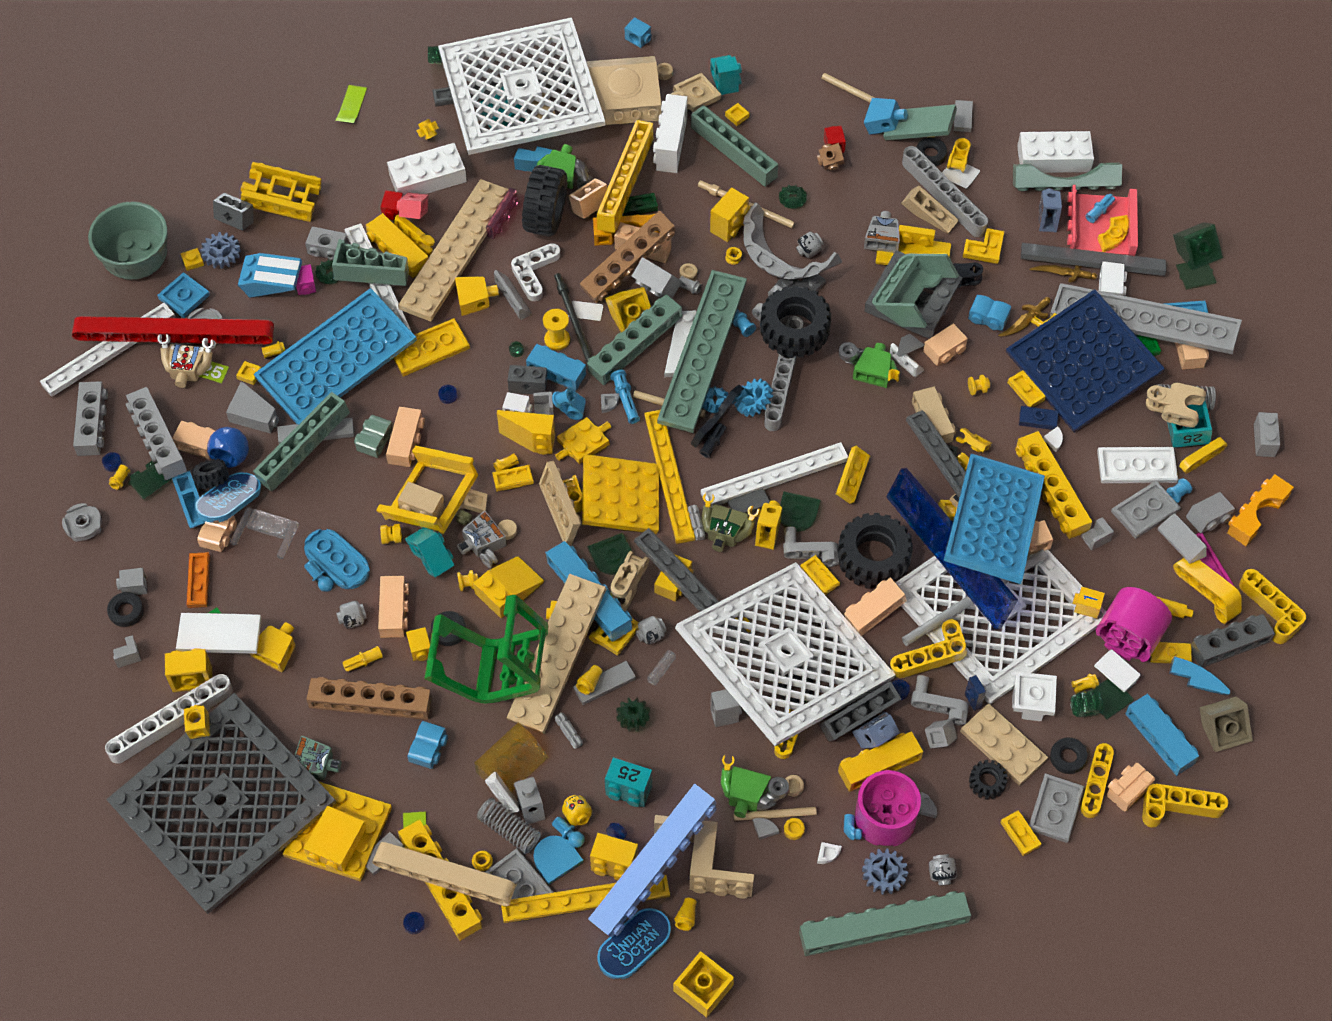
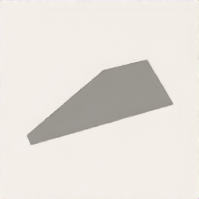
[897,334,924,357]

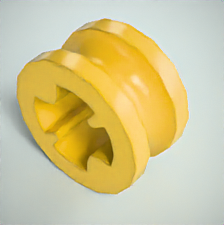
[725,247,742,265]

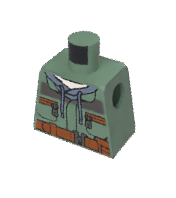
[295,736,342,780]

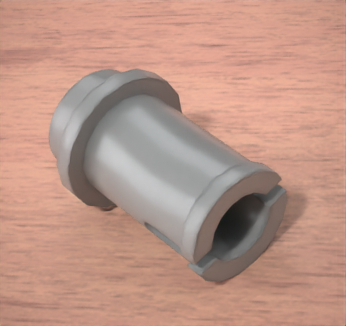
[679,276,702,294]

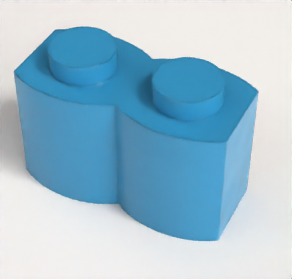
[968,295,1011,331]
[407,721,448,769]

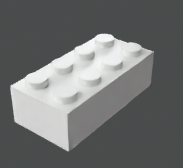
[653,94,687,173]
[1017,131,1094,173]
[387,143,467,196]

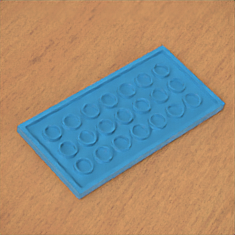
[254,288,417,425]
[944,453,1044,584]

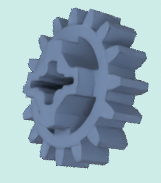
[200,232,241,269]
[862,848,908,895]

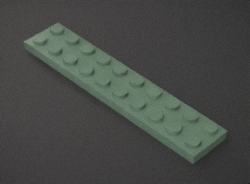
[657,270,747,433]

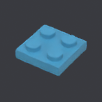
[157,272,210,318]

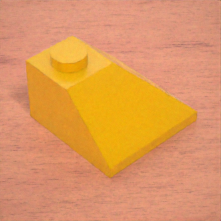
[605,287,651,332]

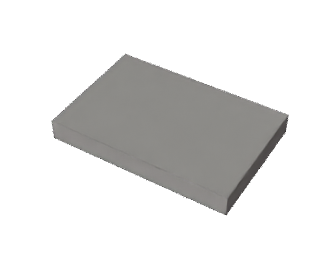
[1111,481,1181,539]
[1029,773,1084,843]
[484,848,554,922]

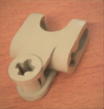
[1146,383,1206,427]
[611,551,649,611]

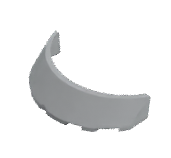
[743,202,842,279]

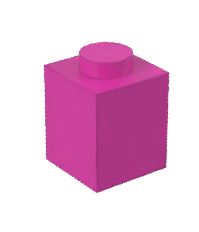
[296,264,316,295]

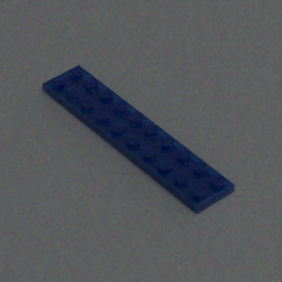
[886,468,1018,629]

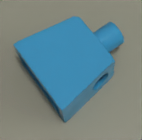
[864,98,908,134]

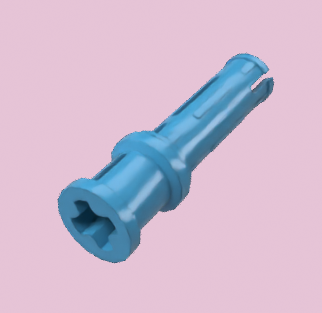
[733,308,756,337]
[610,370,640,424]

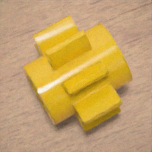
[416,119,439,140]

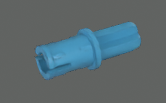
[1085,194,1115,223]

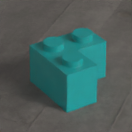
[710,55,742,95]
[405,527,454,577]

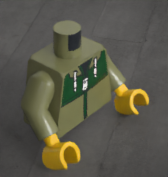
[701,493,761,552]

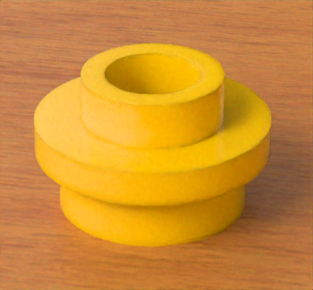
[472,851,493,872]

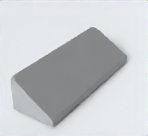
[494,270,532,320]
[1158,514,1207,564]

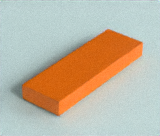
[187,552,210,608]

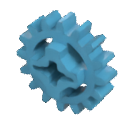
[734,378,773,417]

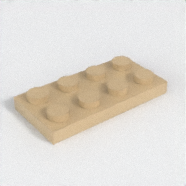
[539,461,581,545]
[960,703,1048,786]

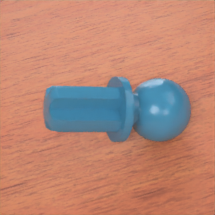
[304,560,334,592]
[552,817,585,848]

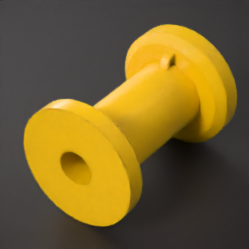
[543,309,570,351]

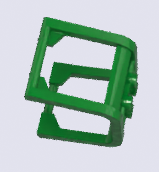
[424,595,549,704]

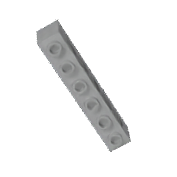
[125,387,187,480]

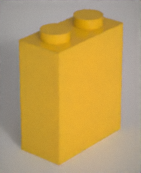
[303,806,366,872]

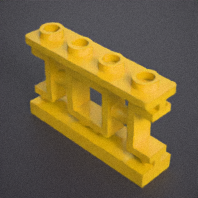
[241,162,322,222]

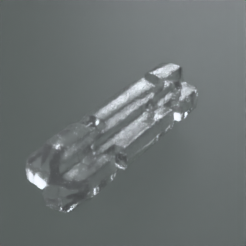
[647,650,676,685]

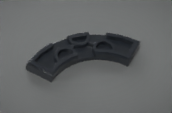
[691,384,744,448]

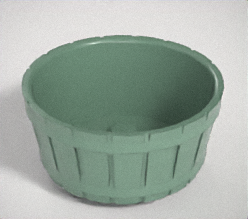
[88,202,168,280]

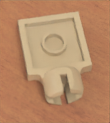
[671,73,721,112]

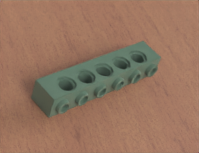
[587,294,682,385]
[253,392,350,492]

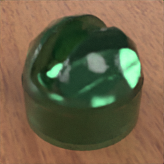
[509,341,524,357]

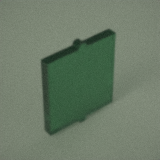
[1176,258,1216,290]
[1085,679,1134,720]

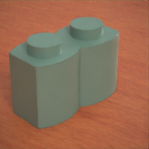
[354,415,393,458]

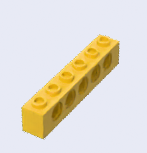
[1015,431,1092,539]
[398,820,483,941]

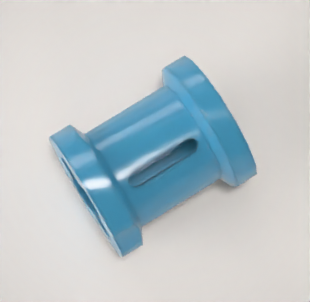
[1166,478,1192,503]

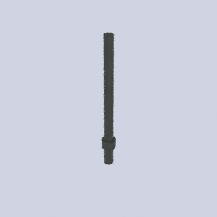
[554,273,592,363]

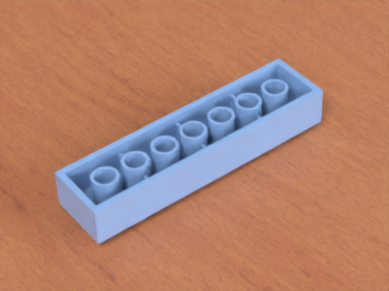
[588,784,717,937]

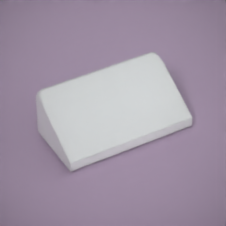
[890,343,924,377]
[1095,649,1140,692]
[485,772,519,812]

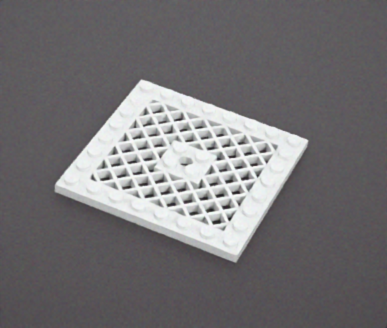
[438,18,605,155]
[896,548,1106,705]
[675,562,895,746]

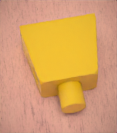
[455,277,499,316]
[755,501,782,550]
[250,622,295,672]

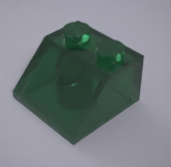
[1173,222,1223,270]

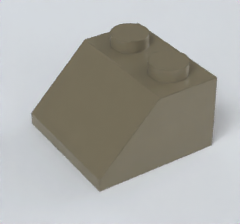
[1199,697,1253,752]

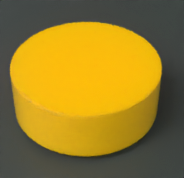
[784,818,805,840]

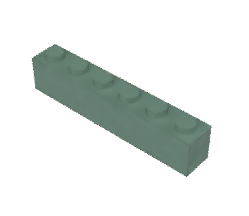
[691,105,778,187]

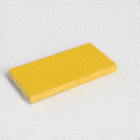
[393,318,470,377]

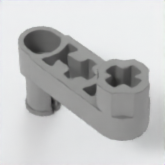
[783,527,840,567]
[911,675,969,726]

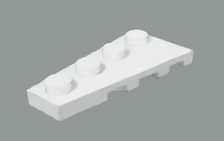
[664,310,696,377]

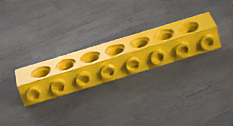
[597,120,654,233]

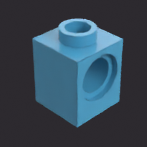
[625,17,652,48]

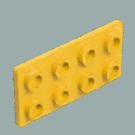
[875,225,951,265]

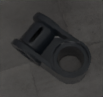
[953,262,983,287]

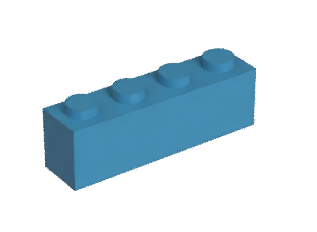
[1125,694,1199,776]

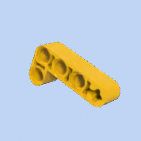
[1173,558,1242,624]
[1239,569,1306,644]
[890,619,967,678]
[1142,784,1228,828]

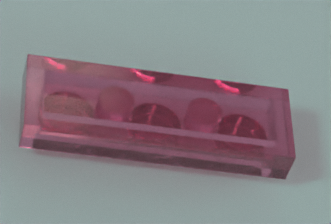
[486,187,518,239]

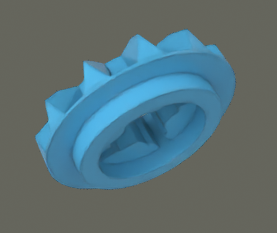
[703,386,728,413]

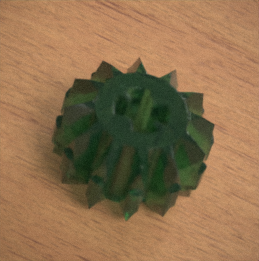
[1070,690,1105,718]
[616,697,650,732]

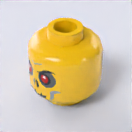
[562,795,592,826]

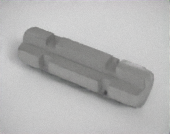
[688,505,705,541]
[555,713,583,749]

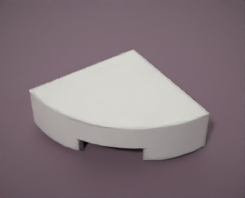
[1043,427,1063,452]
[817,842,842,864]

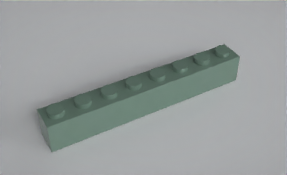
[799,891,971,956]

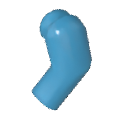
[844,814,862,840]

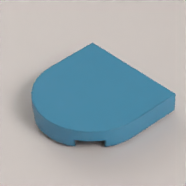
[534,836,583,885]

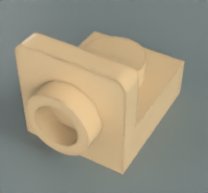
[457,489,488,513]

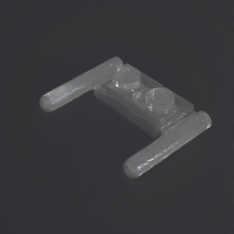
[230,507,299,559]

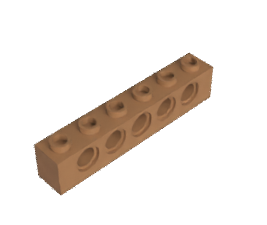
[580,211,676,303]
[307,677,432,720]

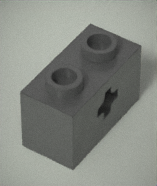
[213,193,253,231]
[507,365,548,394]

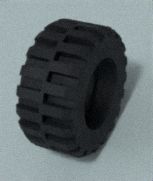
[522,165,568,237]
[760,286,831,358]
[838,513,913,589]

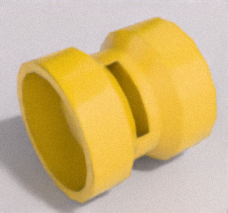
[380,524,402,544]

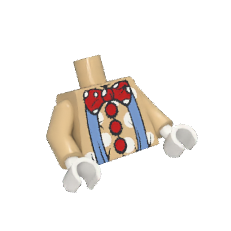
[158,334,216,388]

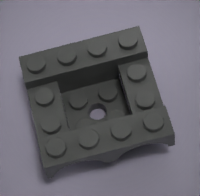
[864,250,962,339]

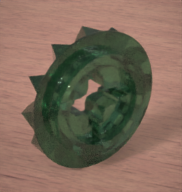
[779,184,807,209]
[315,258,339,284]

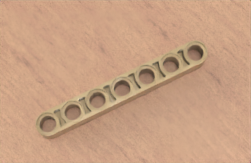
[372,842,516,906]

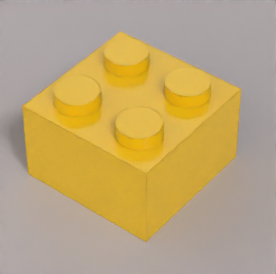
[710,187,750,242]
[165,648,213,692]
[590,833,638,881]
[673,951,734,1018]

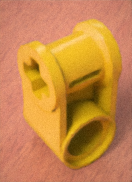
[947,138,970,173]
[562,475,583,513]

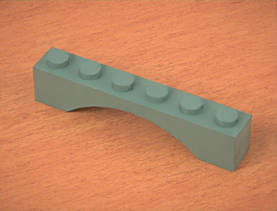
[1013,162,1122,191]

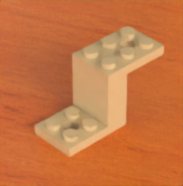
[654,815,754,898]

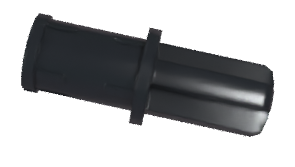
[699,423,727,458]

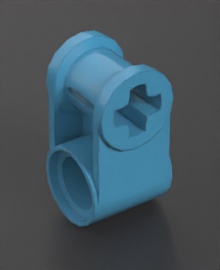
[552,388,586,420]

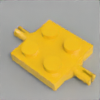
[555,417,611,464]

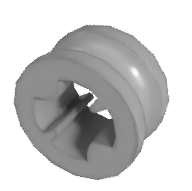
[479,549,498,568]

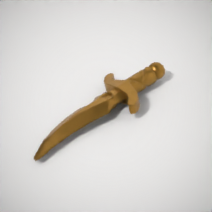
[1029,265,1097,282]
[998,297,1051,336]

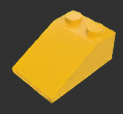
[497,410,555,455]
[473,556,544,618]

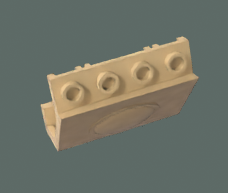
[586,56,662,125]

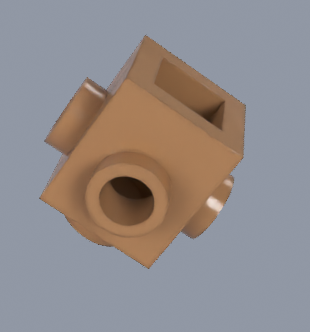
[817,143,845,171]

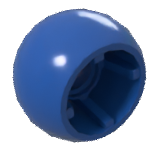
[207,427,249,468]

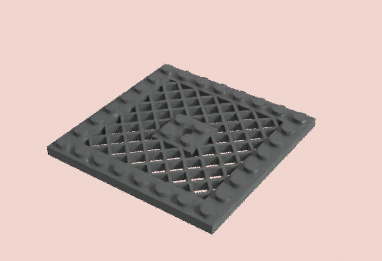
[106,693,337,914]

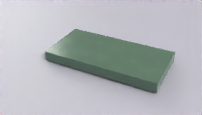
[883,104,957,140]

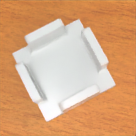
[1012,672,1057,721]

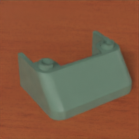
[872,253,959,328]

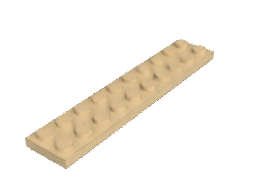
[398,179,512,322]

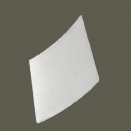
[942,164,980,188]

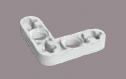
[511,244,560,301]

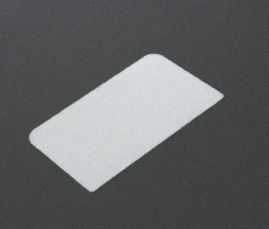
[568,301,603,321]

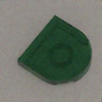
[780,491,821,532]
[587,532,632,575]

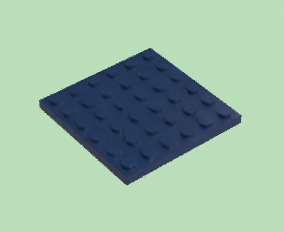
[1006,289,1165,433]

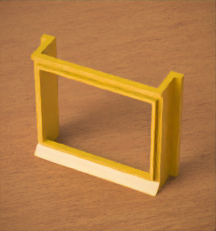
[376,446,478,535]

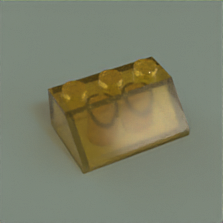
[474,722,548,792]

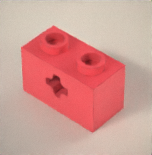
[397,192,429,219]

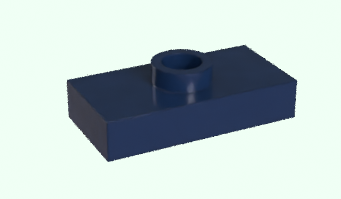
[1019,406,1058,430]
[965,675,986,711]

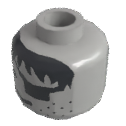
[796,232,824,258]
[336,601,367,629]
[636,616,667,645]
[929,854,957,886]

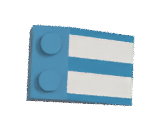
[238,253,302,298]

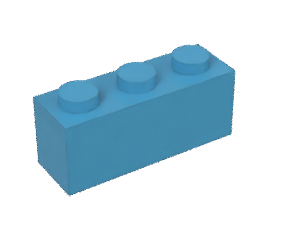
[526,344,586,391]

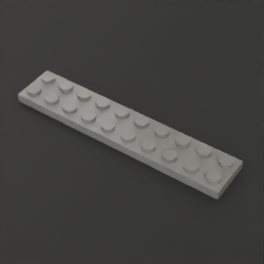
[1050,283,1242,354]

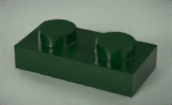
[623,193,658,216]

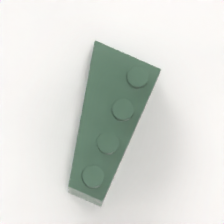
[332,239,409,286]

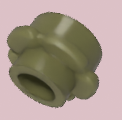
[455,510,473,526]

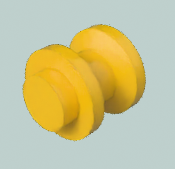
[968,375,990,396]
[457,570,478,592]

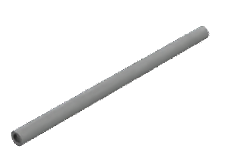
[902,549,1047,646]

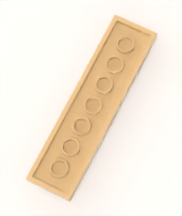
[507,574,606,734]

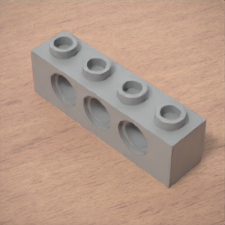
[73,381,108,456]

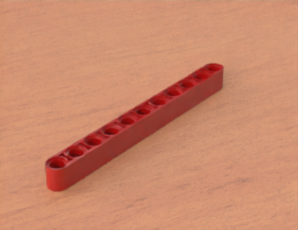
[72,316,274,344]

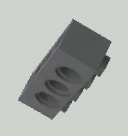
[1191,614,1275,668]
[818,682,901,742]

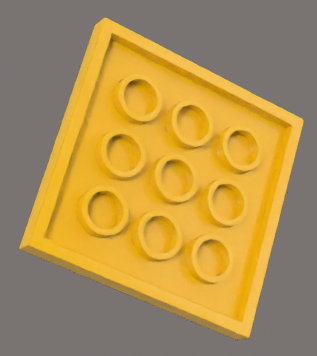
[582,454,659,534]
[283,782,392,882]

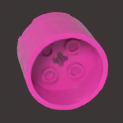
[1096,587,1172,662]
[855,770,921,847]

